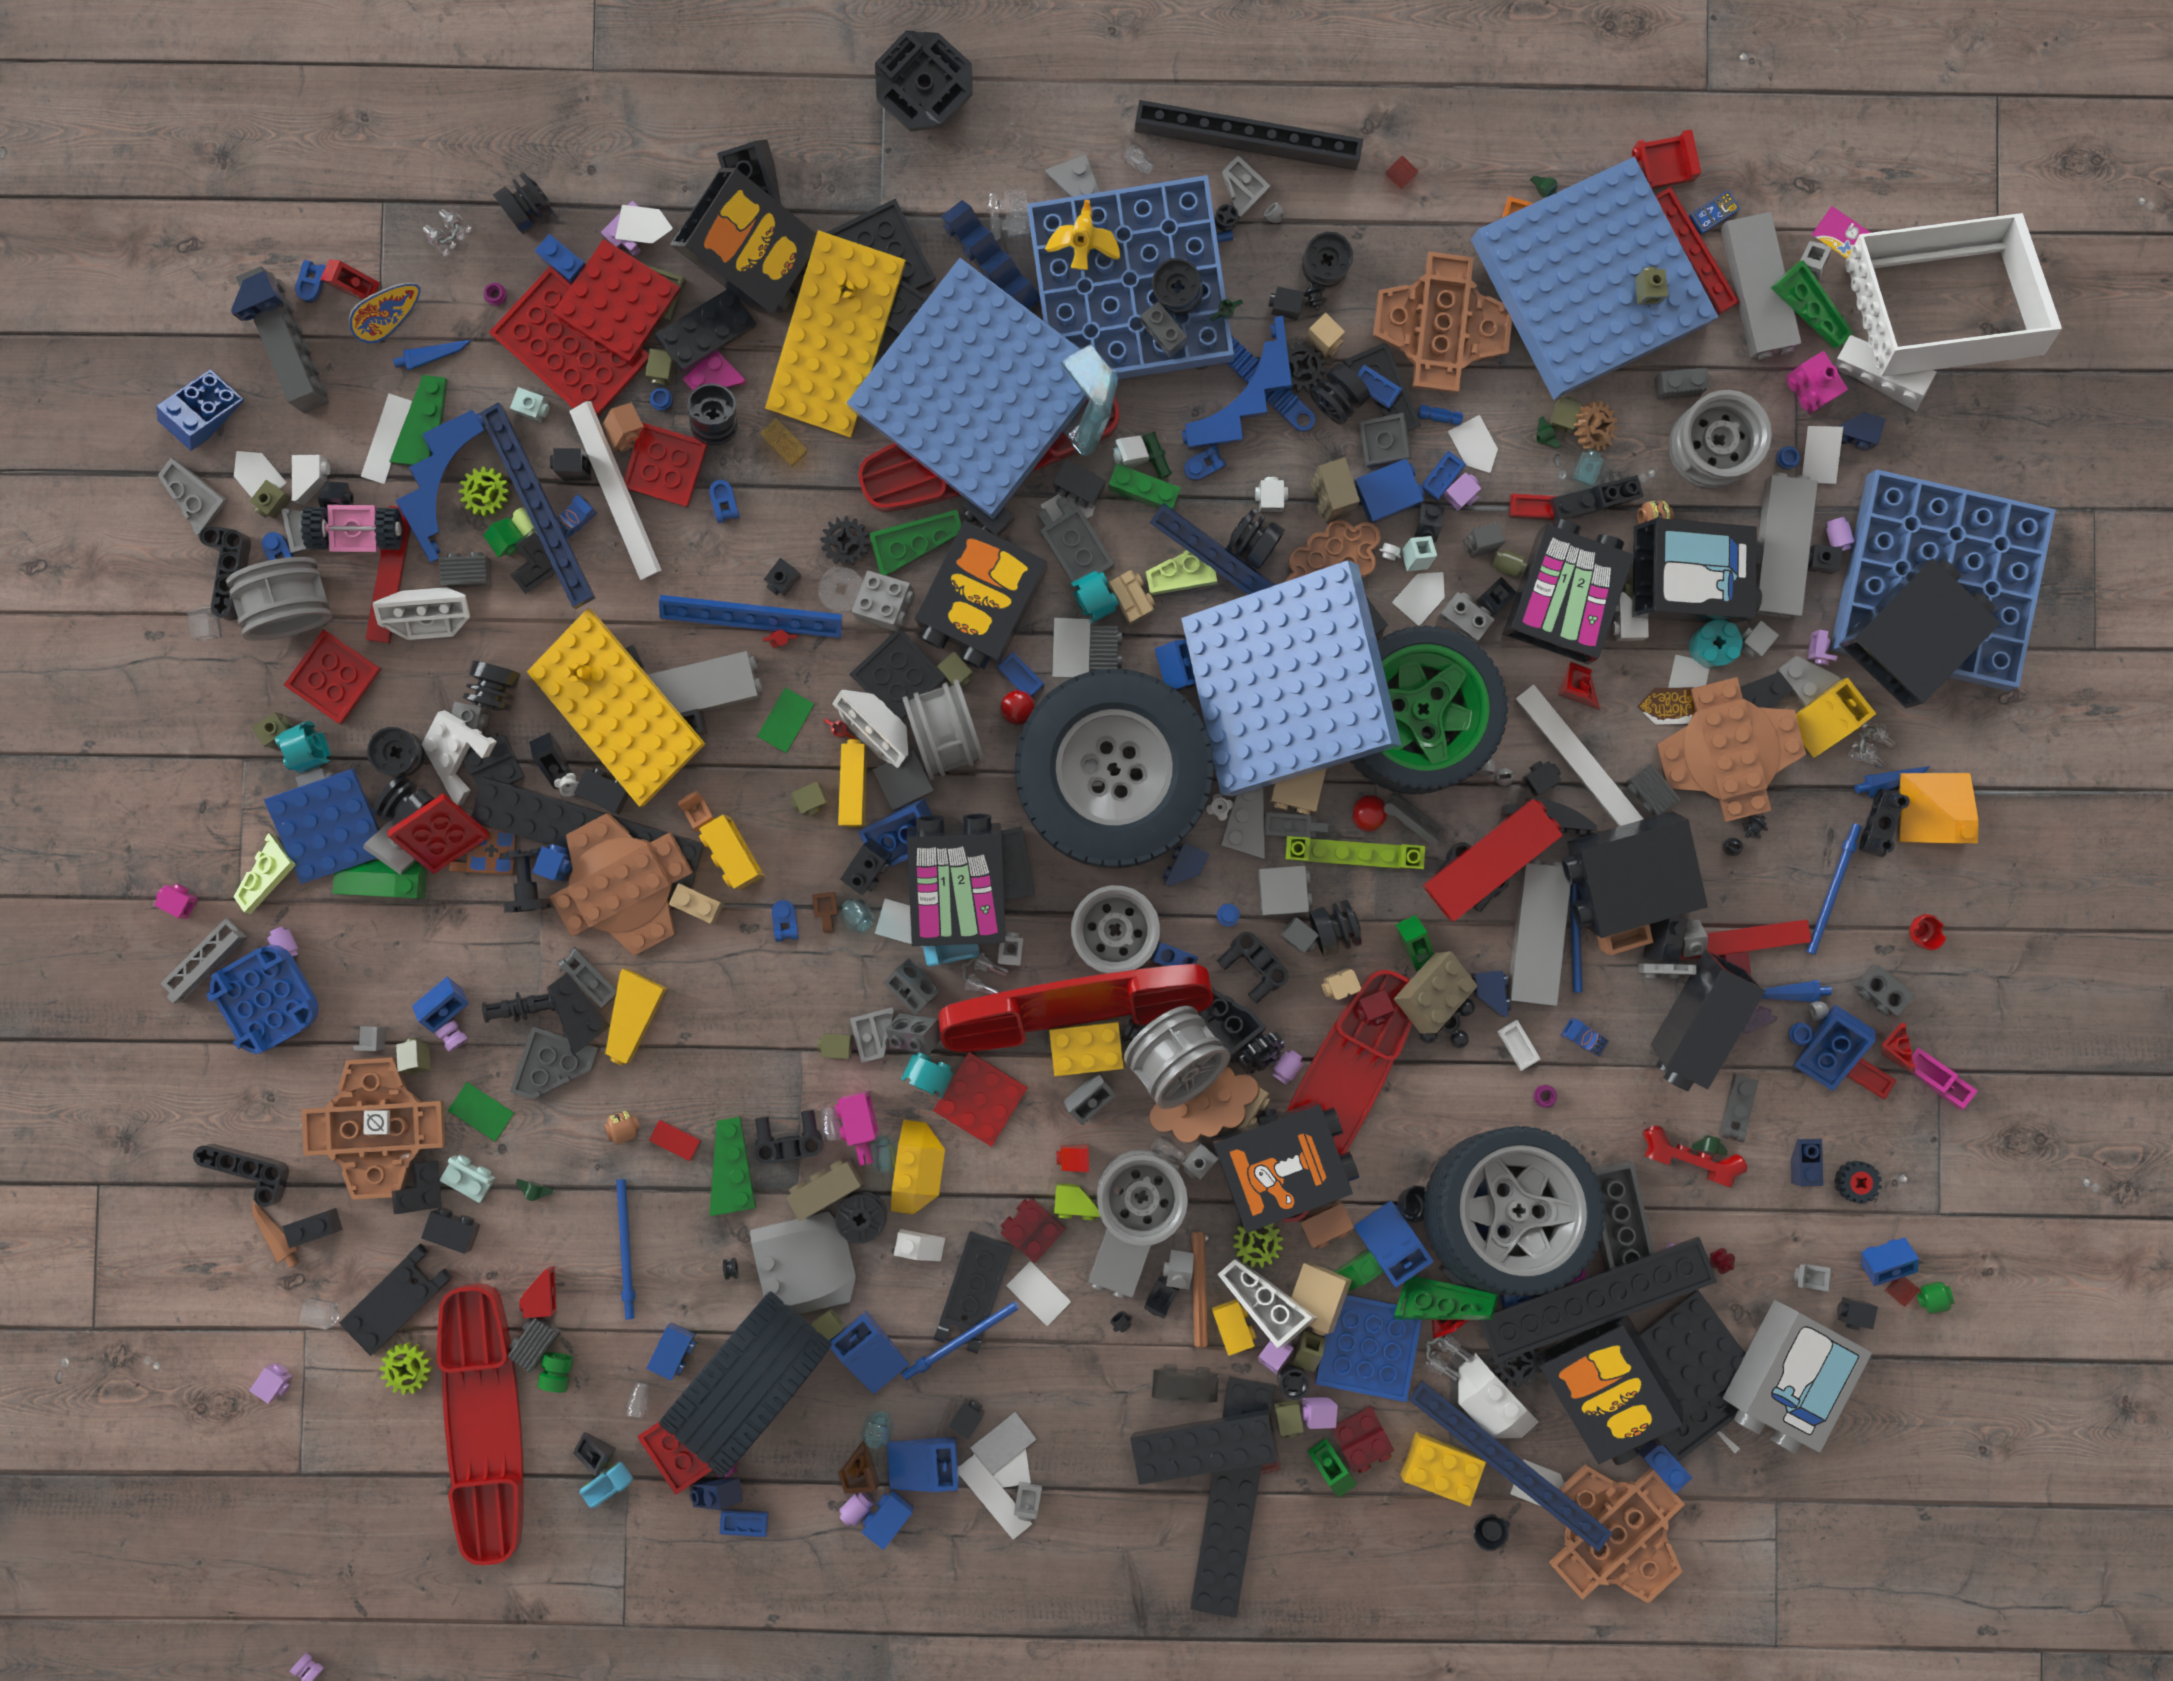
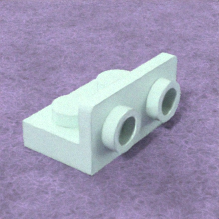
[439,1155,495,1203]

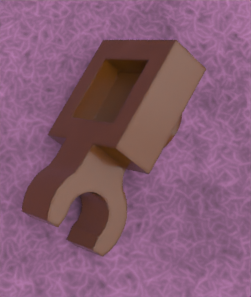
[812,892,838,933]

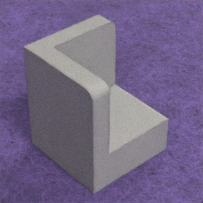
[353,1026,386,1051]

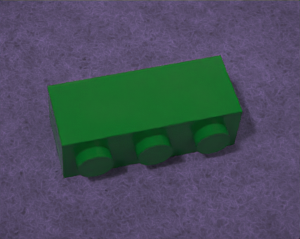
[1108,464,1181,509]

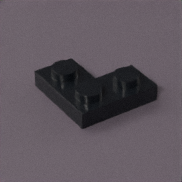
[510,530,556,594]
[392,1161,442,1214]

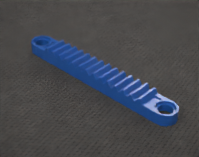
[1226,334,1315,432]

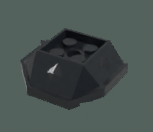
[875,30,973,132]

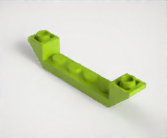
[1285,836,1425,869]

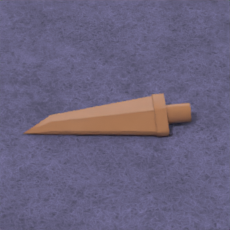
[252,1198,298,1268]

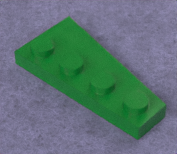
[1770,260,1854,349]
[389,375,448,466]
[869,510,961,576]
[710,1116,756,1216]
[1394,1276,1498,1320]

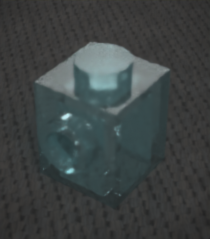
[1572,449,1605,486]

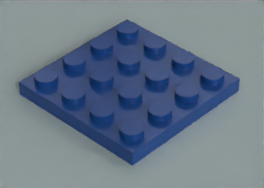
[264,768,380,884]
[1315,1294,1422,1402]

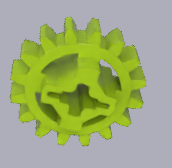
[459,466,511,518]
[1233,1223,1283,1268]
[379,1342,433,1395]

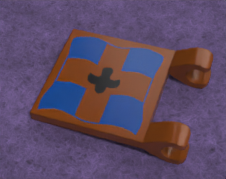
[449,827,516,875]

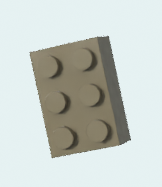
[1310,457,1360,523]
[1394,951,1477,1033]
[786,1157,865,1222]

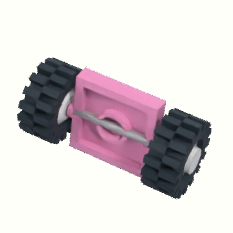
[301,505,403,552]

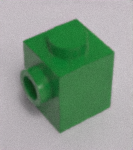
[483,517,523,558]

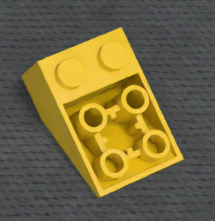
[1796,678,1876,758]

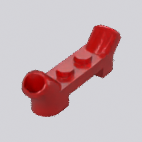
[1643,1125,1747,1188]

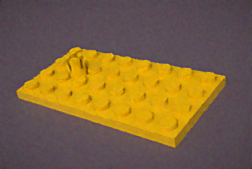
[765,230,907,438]
[527,609,705,807]

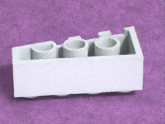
[1835,335,1936,412]
[1217,1259,1317,1348]

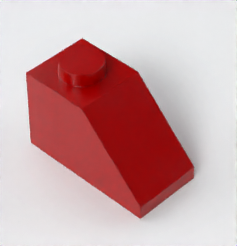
[320,259,380,300]
[1056,1144,1090,1172]
[519,1266,557,1318]

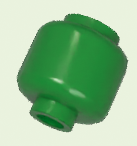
[1917,1282,1955,1314]

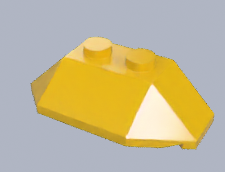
[891,1119,945,1214]

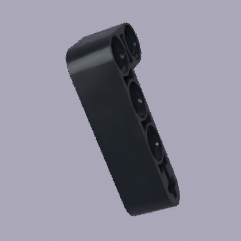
[199,526,251,621]
[193,1144,289,1207]

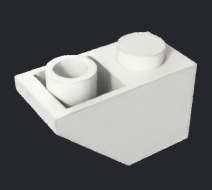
[1113,436,1149,469]
[1612,592,1649,641]

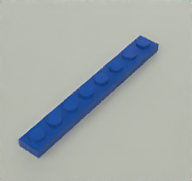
[659,595,842,638]

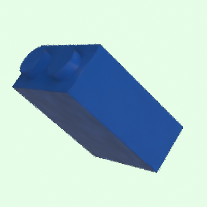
[1354,459,1425,524]

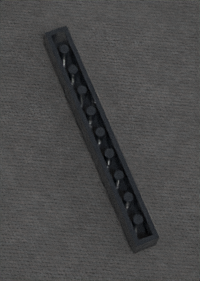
[1135,100,1363,170]

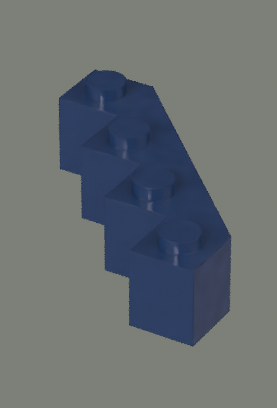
[941,200,1040,309]

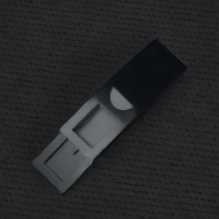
[1549,475,1644,520]
[1501,797,1597,835]

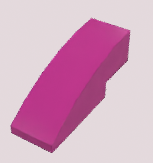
[1912,1048,1978,1111]

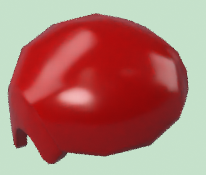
[1000,690,1035,725]
[1352,795,1387,832]
[1909,914,1946,951]

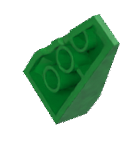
[332,859,427,899]

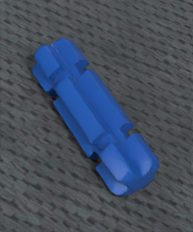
[1418,405,1463,425]

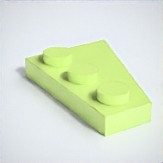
[1146,550,1217,595]
[234,833,296,914]

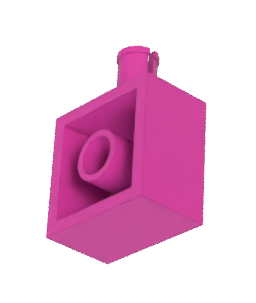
[1786,351,1848,415]
[835,1091,879,1166]

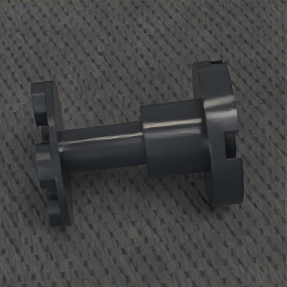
[498,848,551,913]

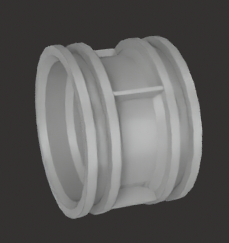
[1668,390,1772,489]
[226,557,333,641]
[902,679,985,781]
[1071,885,1160,973]
[1124,1006,1230,1109]
[1097,1150,1188,1246]

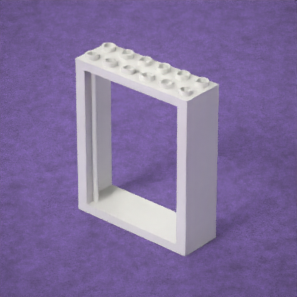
[1845,213,2062,377]

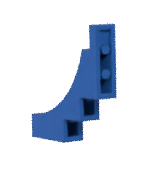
[1182,316,1292,449]
[396,409,485,564]

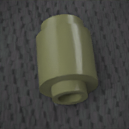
[1491,549,1527,578]

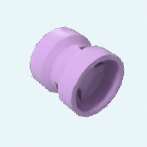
[435,1020,468,1052]
[289,1652,324,1681]

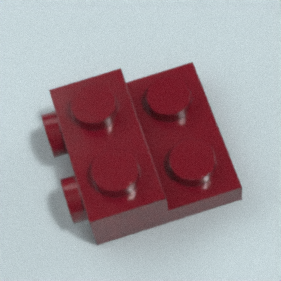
[1000,1197,1066,1263]
[1331,1405,1394,1473]

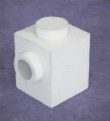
[1255,477,1288,512]

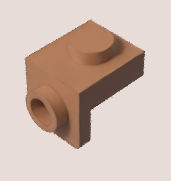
[678,791,715,833]

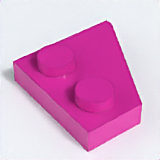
[682,351,746,391]

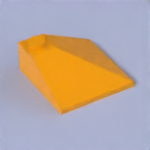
[1898,773,1978,843]

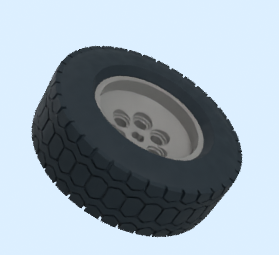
[1015,668,1214,868]

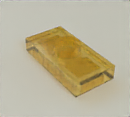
[759,418,808,467]

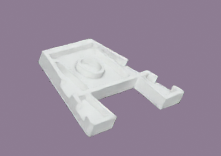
[421,710,496,806]

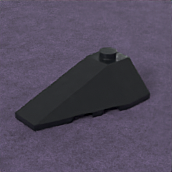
[717,140,781,204]
[1199,987,1267,1063]

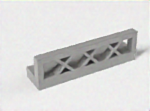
[160,918,247,1003]

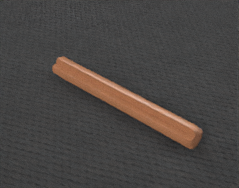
[1191,1231,1208,1348]

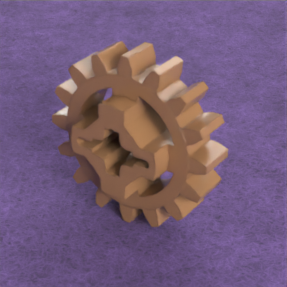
[1574,401,1618,452]

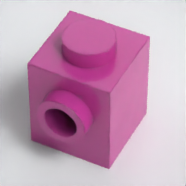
[154,883,199,919]

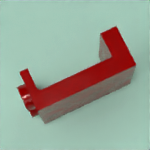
[1632,129,1701,189]

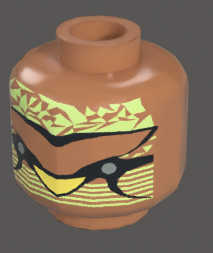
[1637,500,1674,524]
[604,1111,640,1145]

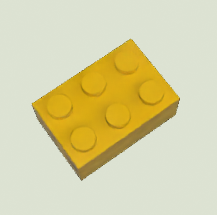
[699,815,764,890]
[1049,1022,1123,1076]
[1400,1431,1486,1506]

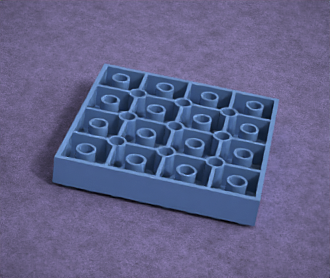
[1470,156,1718,400]
[1027,175,1234,382]
[846,258,1106,520]
[1829,469,2056,691]
[1181,560,1401,796]

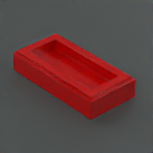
[1509,493,1557,520]
[1846,1058,1897,1100]
[648,1119,701,1161]

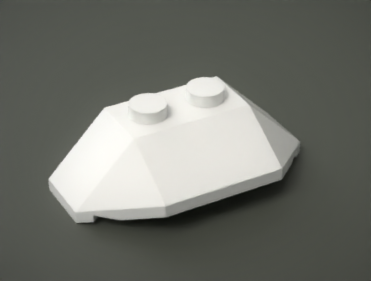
[372,587,470,640]
[832,690,908,768]
[1458,1353,1539,1439]

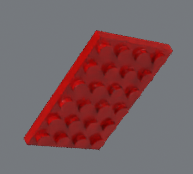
[489,266,649,417]

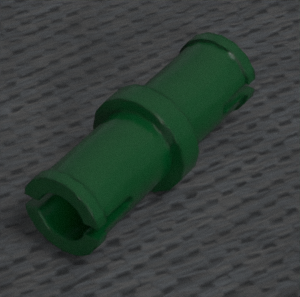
[1142,431,1172,479]

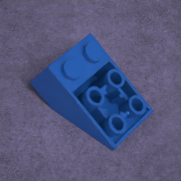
[156,369,244,451]
[1353,1200,1434,1288]
[830,1310,910,1394]
[887,1437,960,1492]

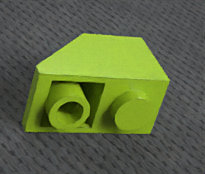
[1054,1183,1100,1220]

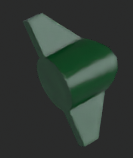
[1530,176,1557,198]
[1210,299,1243,322]
[1536,416,1561,449]
[1692,1135,1728,1156]
[516,1179,553,1201]

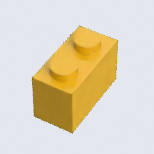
[1212,1299,1256,1356]

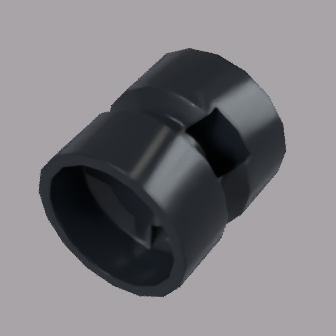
[1277,1363,1310,1400]

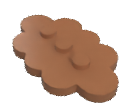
[1285,520,1381,582]
[1150,1066,1260,1143]

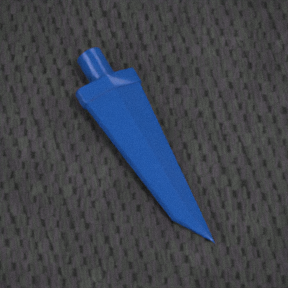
[393,340,471,371]
[1854,766,1930,798]
[1762,980,1832,1002]

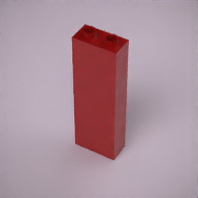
[1421,799,1563,922]

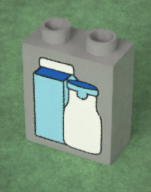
[1723,1299,1872,1454]

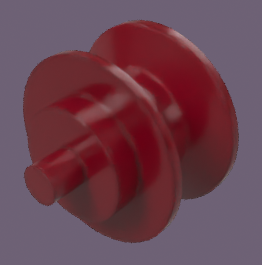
[1710,1248,1735,1274]

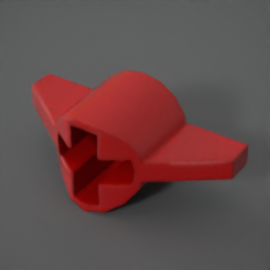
[763,630,798,649]
[824,718,856,739]

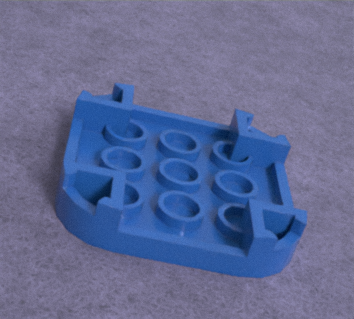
[207,945,319,1055]

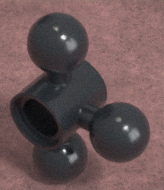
[1419,998,1475,1048]

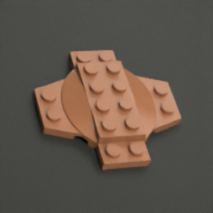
[1373,251,1512,394]
[1656,677,1806,822]
[549,813,693,955]
[302,1057,445,1200]
[1549,1464,1685,1604]

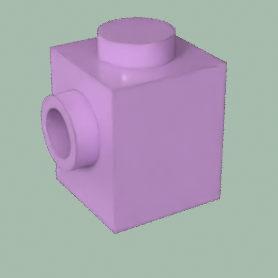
[1442,472,1481,511]
[1258,1340,1294,1375]
[249,1363,292,1404]
[1300,1397,1338,1429]

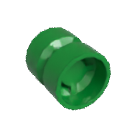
[537,1352,574,1393]

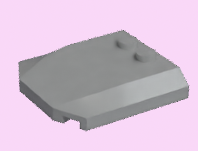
[750,1210,857,1314]

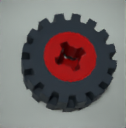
[1835,1161,1882,1204]

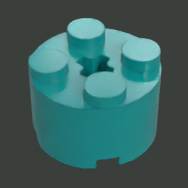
[1070,570,1119,624]
[1689,620,1742,669]
[275,721,331,774]
[900,1052,954,1099]

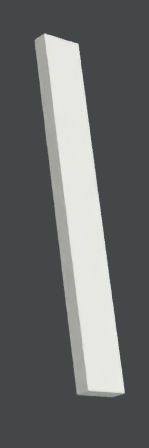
[569,401,662,580]
[1515,684,1643,827]

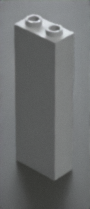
[1720,212,1801,360]
[1756,473,1818,619]
[648,651,763,713]
[1507,859,1570,1006]
[1088,1148,1179,1299]

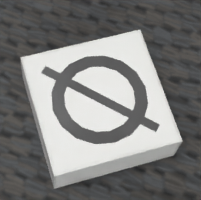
[364,1110,390,1134]

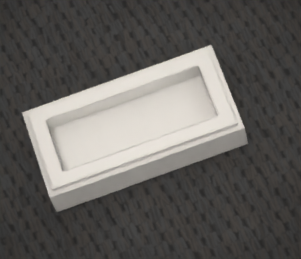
[1497,1020,1541,1071]

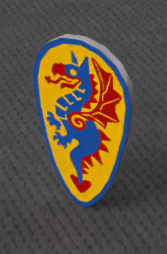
[348,283,421,343]

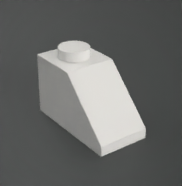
[292,455,330,505]
[894,1229,945,1261]

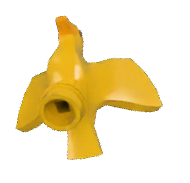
[1045,200,1120,270]

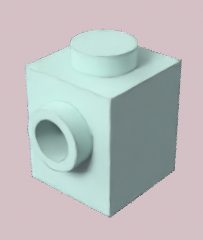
[510,387,549,423]
[1401,536,1437,571]

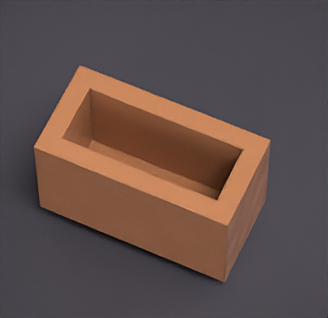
[601,402,644,452]
[1597,924,1653,956]
[1298,1200,1354,1249]

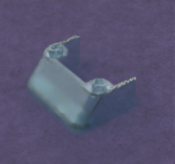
[1061,344,1118,457]

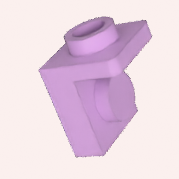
[1807,630,1838,666]

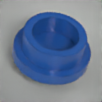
[650,388,673,411]
[1776,446,1800,469]
[1217,904,1240,927]
[1789,1023,1813,1046]

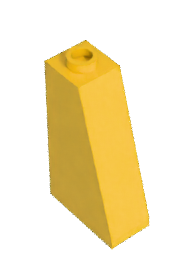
[838,739,867,827]
[605,968,668,1065]

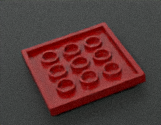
[553,239,681,364]

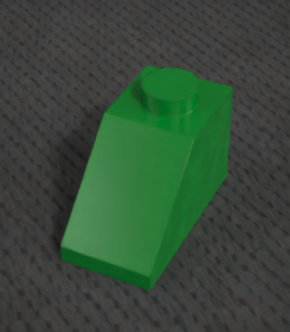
[1395,915,1434,971]
[1333,1248,1384,1291]
[1307,1438,1358,1498]

